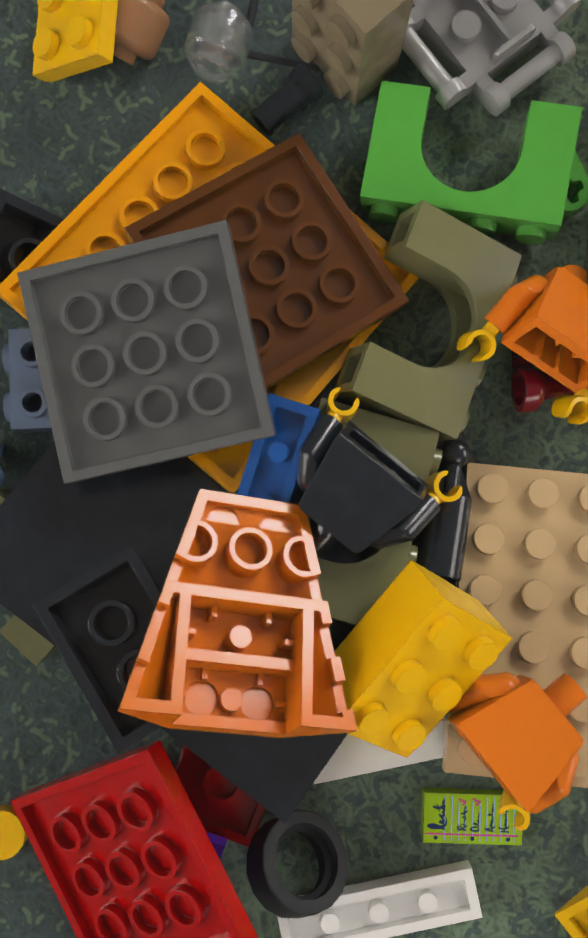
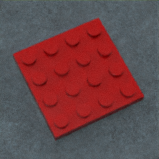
[10,740,258,938]

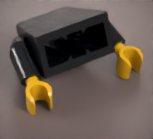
[297,387,462,556]

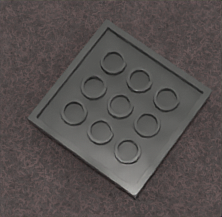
[17,220,277,484]

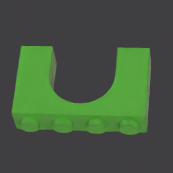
[360,80,583,245]

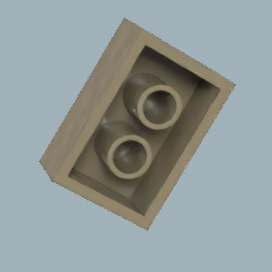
[291,0,414,106]

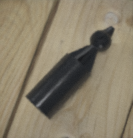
[416,431,477,581]

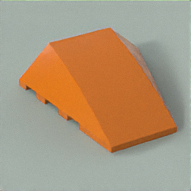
[118,489,357,738]

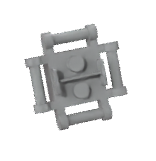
[402,0,582,116]

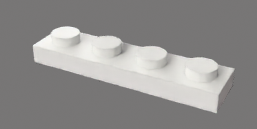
[277,860,483,938]

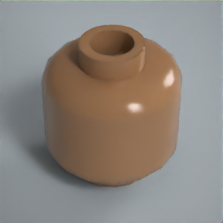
[113,0,170,66]

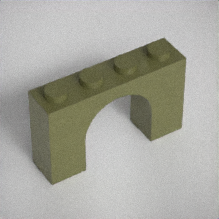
[335,200,522,441]
[316,397,442,626]

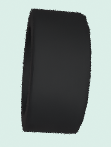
[246,809,348,918]

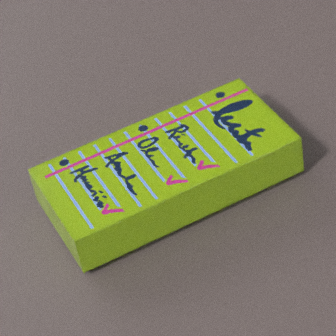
[421,787,522,846]

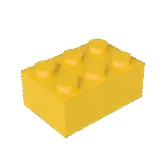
[334,560,513,758]

